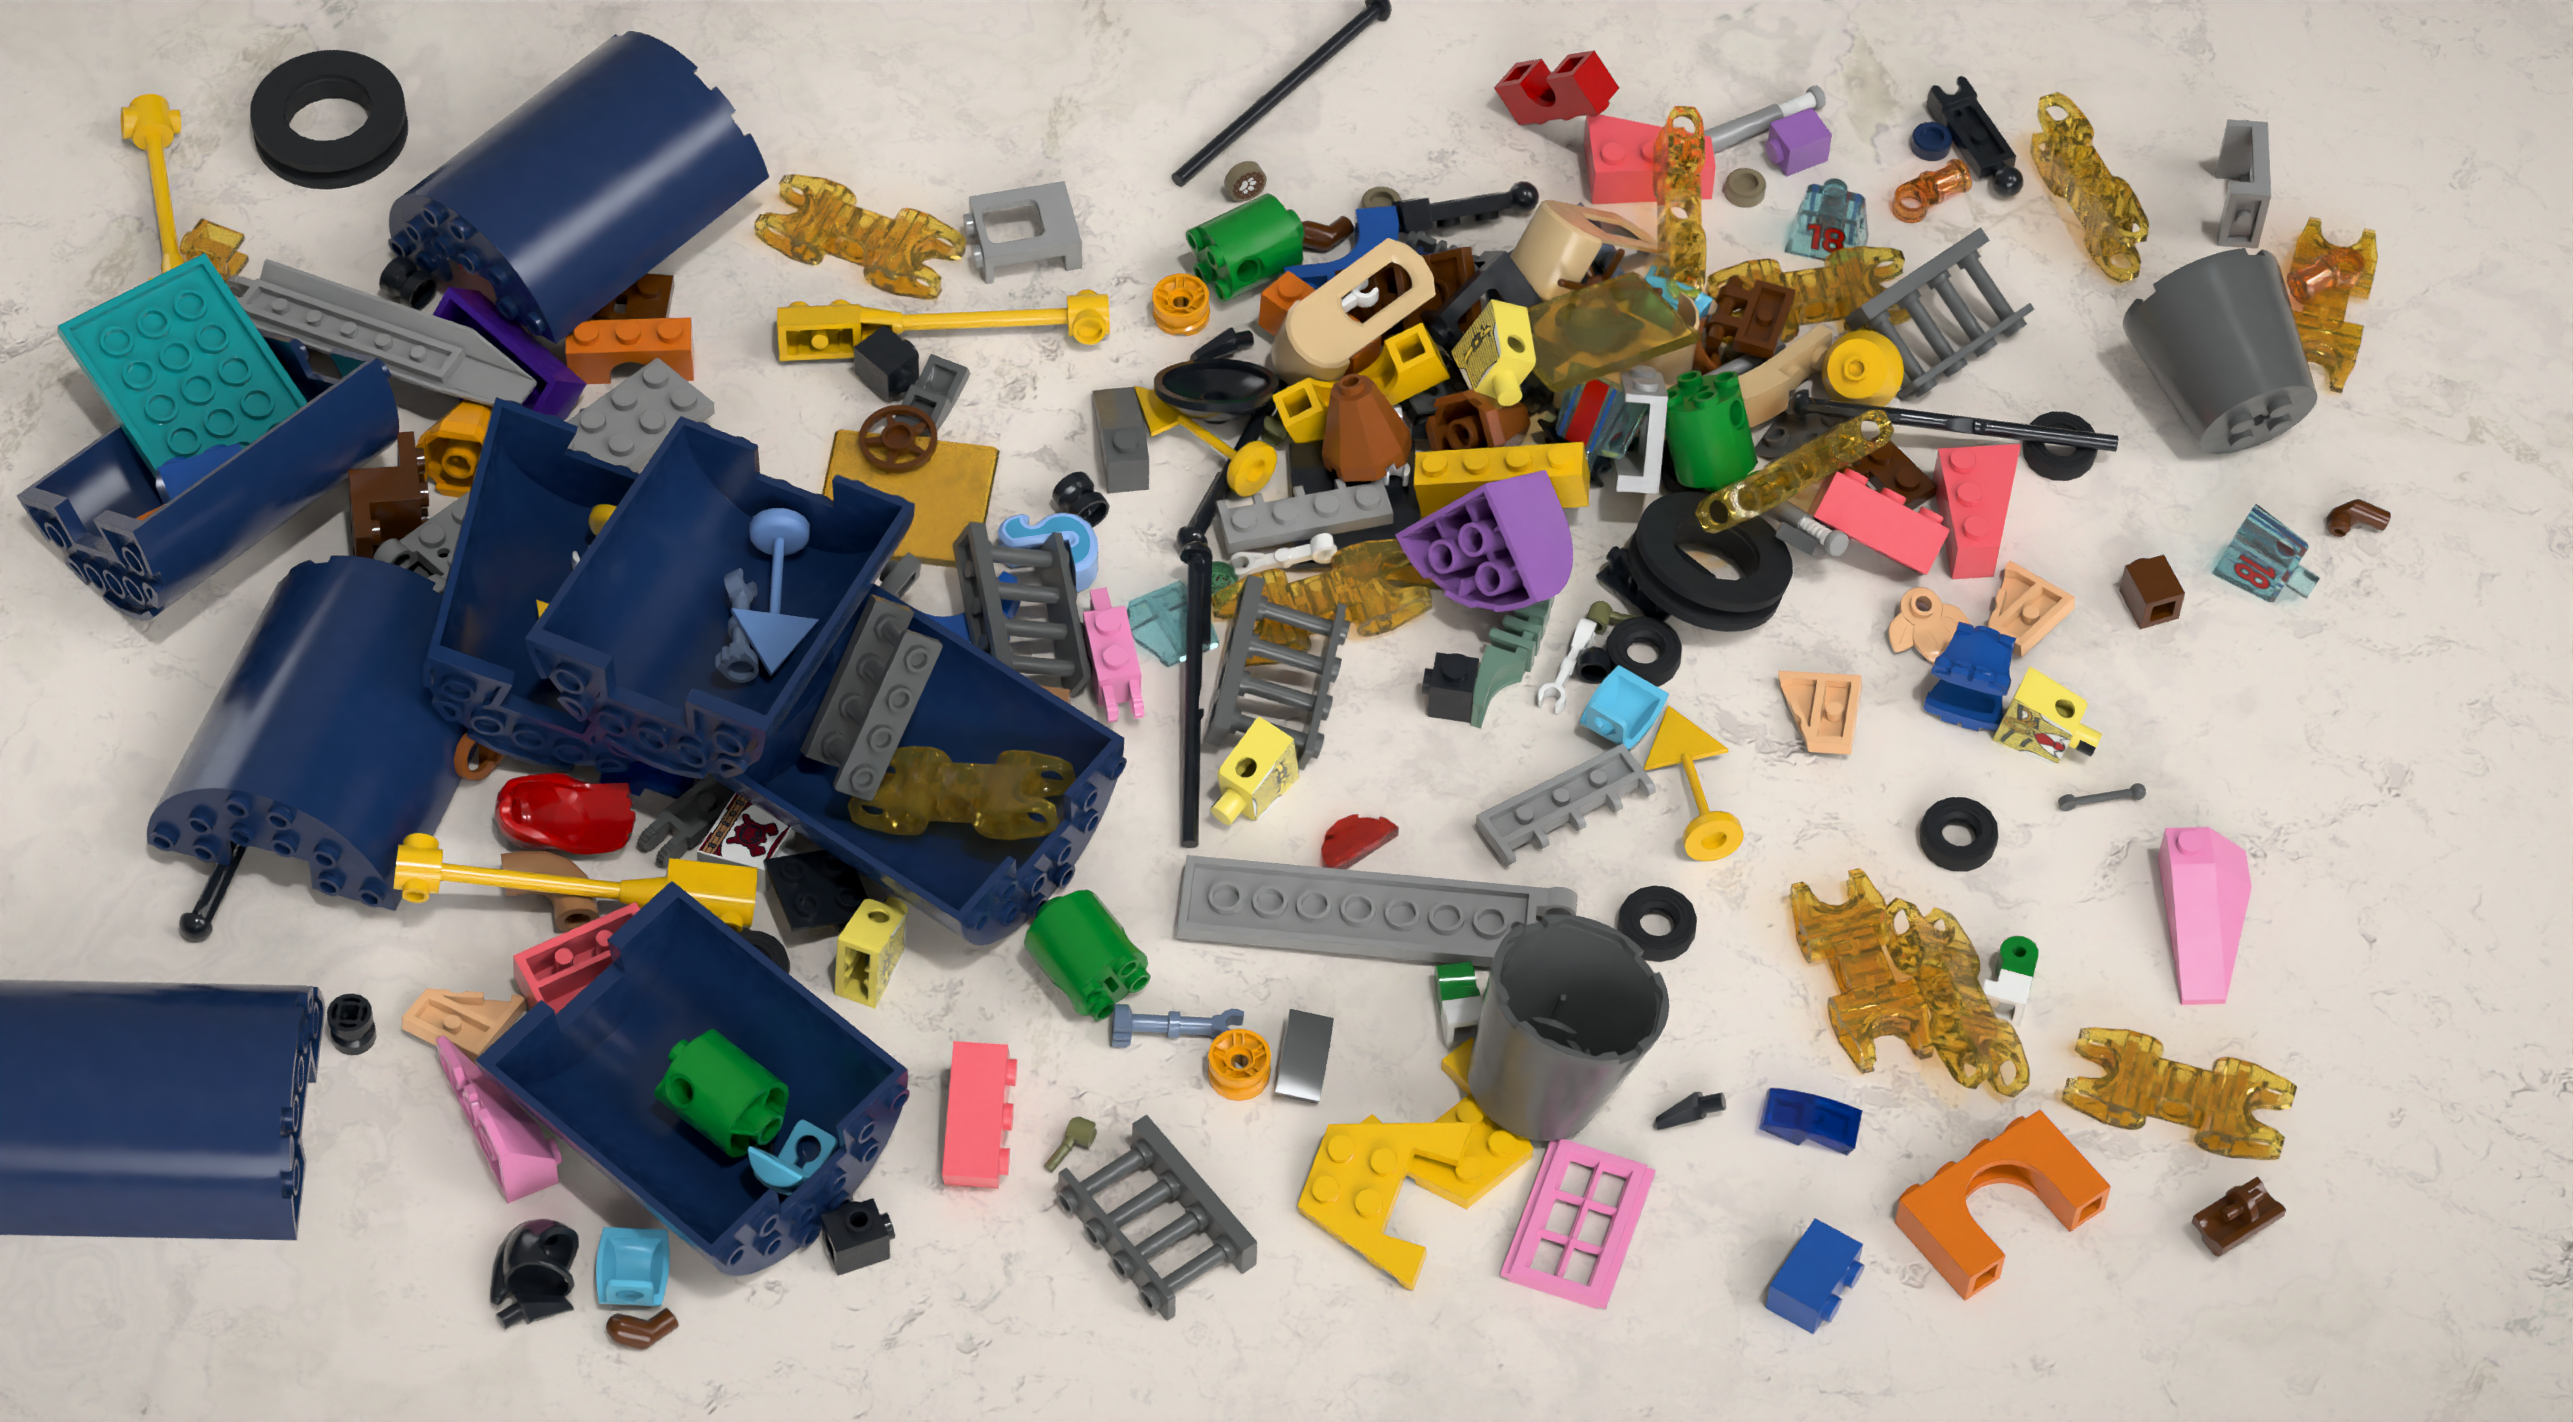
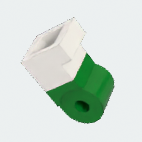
[1976,936,2039,1027]
[1434,961,1482,1048]

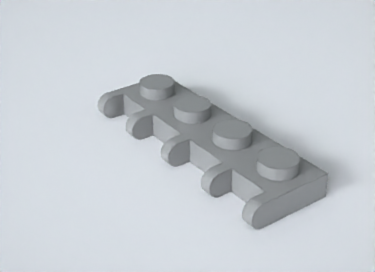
[1215,478,1394,554]
[1475,743,1656,866]

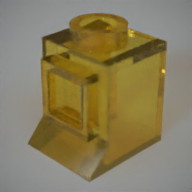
[180,218,249,284]

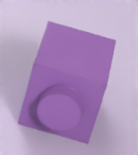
[1765,107,1832,177]

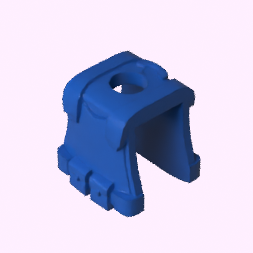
[1924,622,2016,731]

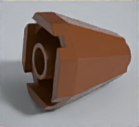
[1322,374,1413,482]
[1425,389,1531,451]

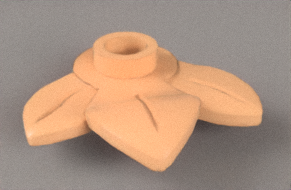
[1888,587,1970,664]

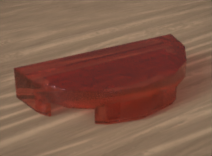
[1321,814,1399,870]

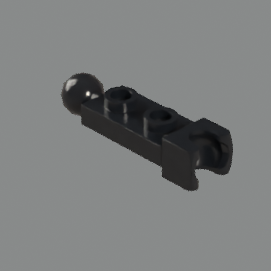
[1927,76,2024,197]
[1391,181,1539,234]

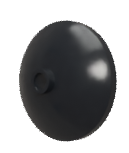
[1154,359,1279,425]

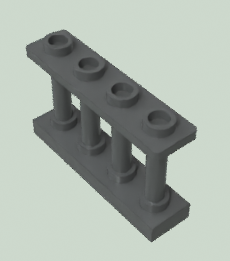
[1844,227,2035,399]
[952,522,1092,698]
[1204,574,1350,770]
[800,594,943,801]
[1056,1115,1257,1321]

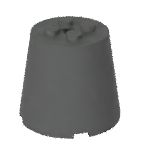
[2123,248,2317,454]
[1467,914,1669,1141]

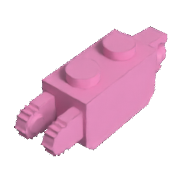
[1083,587,1145,723]

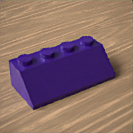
[432,287,587,420]

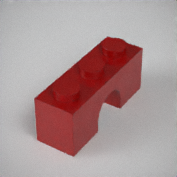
[1494,50,1619,125]

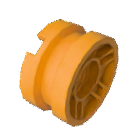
[1152,273,1210,337]
[1208,1028,1271,1101]

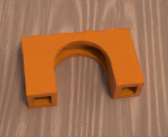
[1895,1109,2111,1301]

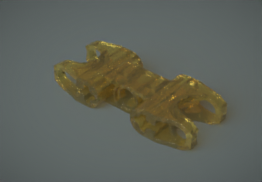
[2030,92,2149,283]
[1653,106,1706,301]
[754,174,966,300]
[2287,216,2378,393]
[1706,246,1912,344]
[1695,409,1894,533]
[1211,539,1432,667]
[848,746,1076,840]
[1789,868,1935,1074]
[1880,897,2030,1098]
[2061,1027,2297,1160]

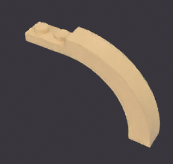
[1553,323,1833,440]

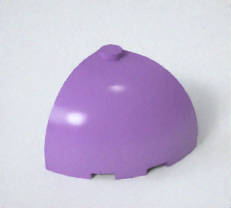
[1395,470,1573,612]

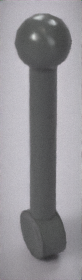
[2058,783,2146,811]

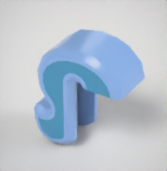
[998,512,1098,592]

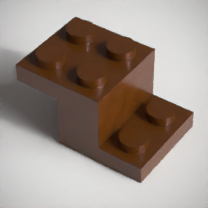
[1335,246,1482,347]
[348,431,429,559]

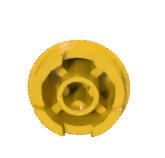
[1822,330,1904,406]

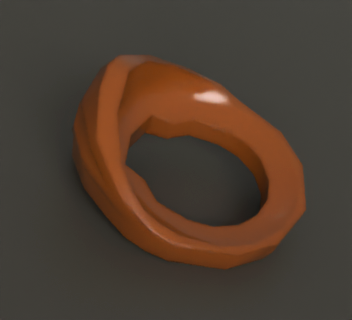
[1691,315,1723,376]
[453,733,505,781]

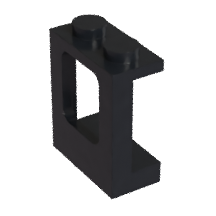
[1419,250,1552,377]

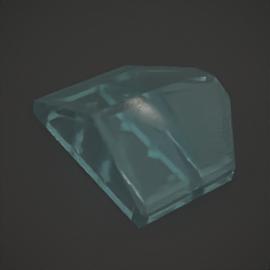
[1127,580,1220,668]

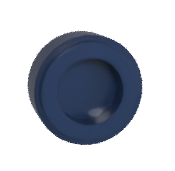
[1911,122,1952,161]

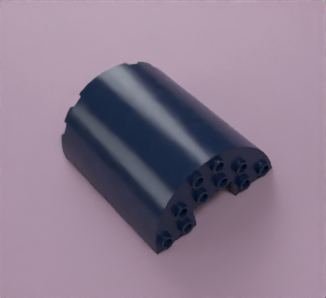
[388,31,769,344]
[17,329,399,621]
[422,397,639,773]
[525,416,915,779]
[147,555,478,911]
[711,584,1127,946]
[475,881,910,1276]
[0,980,326,1240]

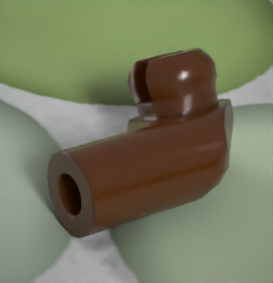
[1301,216,1354,251]
[2327,499,2391,537]
[606,1308,679,1350]

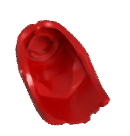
[495,773,636,855]

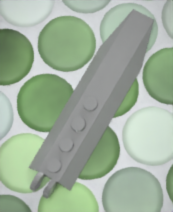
[227,259,537,406]

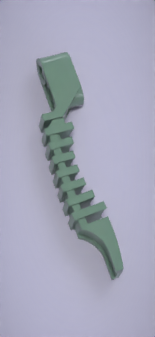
[1471,596,1555,729]

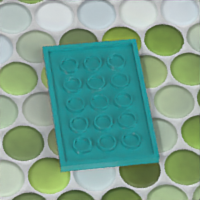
[57,253,308,479]

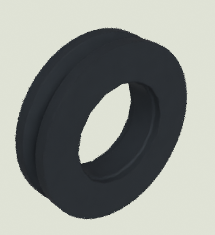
[250,50,408,190]
[1627,492,1793,632]

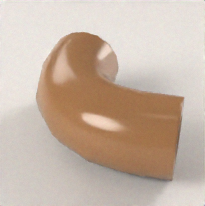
[501,851,600,932]

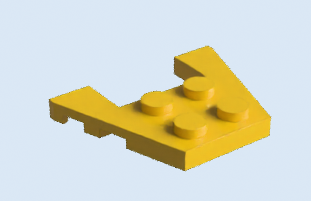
[1361,1037,1533,1210]
[1297,1122,1473,1291]

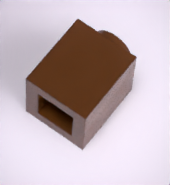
[2119,554,2185,630]

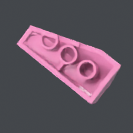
[2158,827,2252,1005]
[436,1036,562,1203]

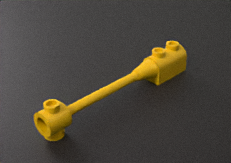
[120,94,185,280]
[777,289,1110,361]
[393,833,758,932]

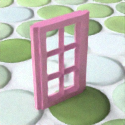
[1501,1139,1656,1309]

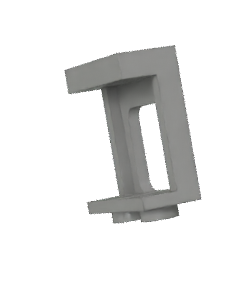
[2215,119,2271,249]
[963,181,1082,284]
[1611,365,1668,494]

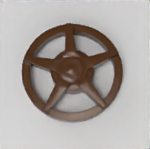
[859,405,938,474]

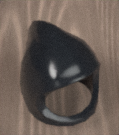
[490,1219,579,1305]

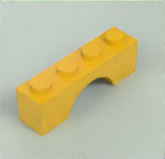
[1272,323,1450,443]
[1414,442,1590,517]

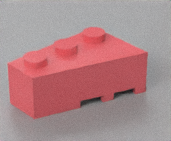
[1583,114,1716,204]
[1932,444,2021,579]
[1807,468,1950,575]
[513,902,640,1015]
[942,1041,1018,1188]

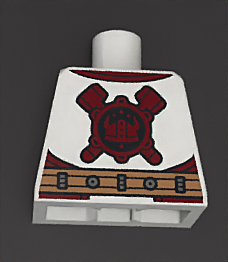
[697,793,801,893]

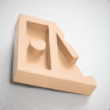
[1988,561,2075,658]
[1778,670,1862,755]
[402,988,526,1065]

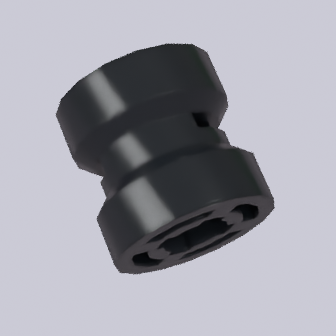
[379,256,438,311]
[1052,471,1110,528]
[327,993,377,1055]

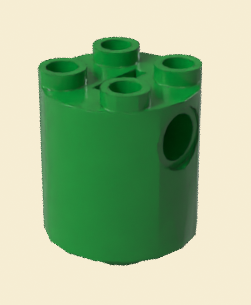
[1185,193,1305,303]
[1665,370,1758,492]
[1024,889,1151,1021]
[654,1029,789,1158]

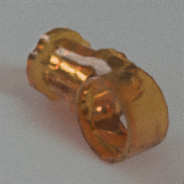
[1892,158,1972,223]
[2287,248,2365,305]

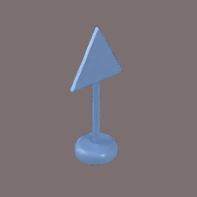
[731,508,819,676]

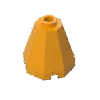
[416,399,492,498]

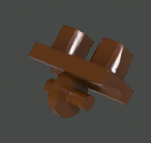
[2192,1177,2286,1257]

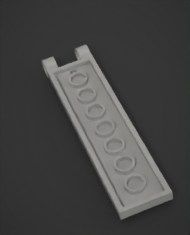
[373,358,715,595]
[1177,855,1578,967]

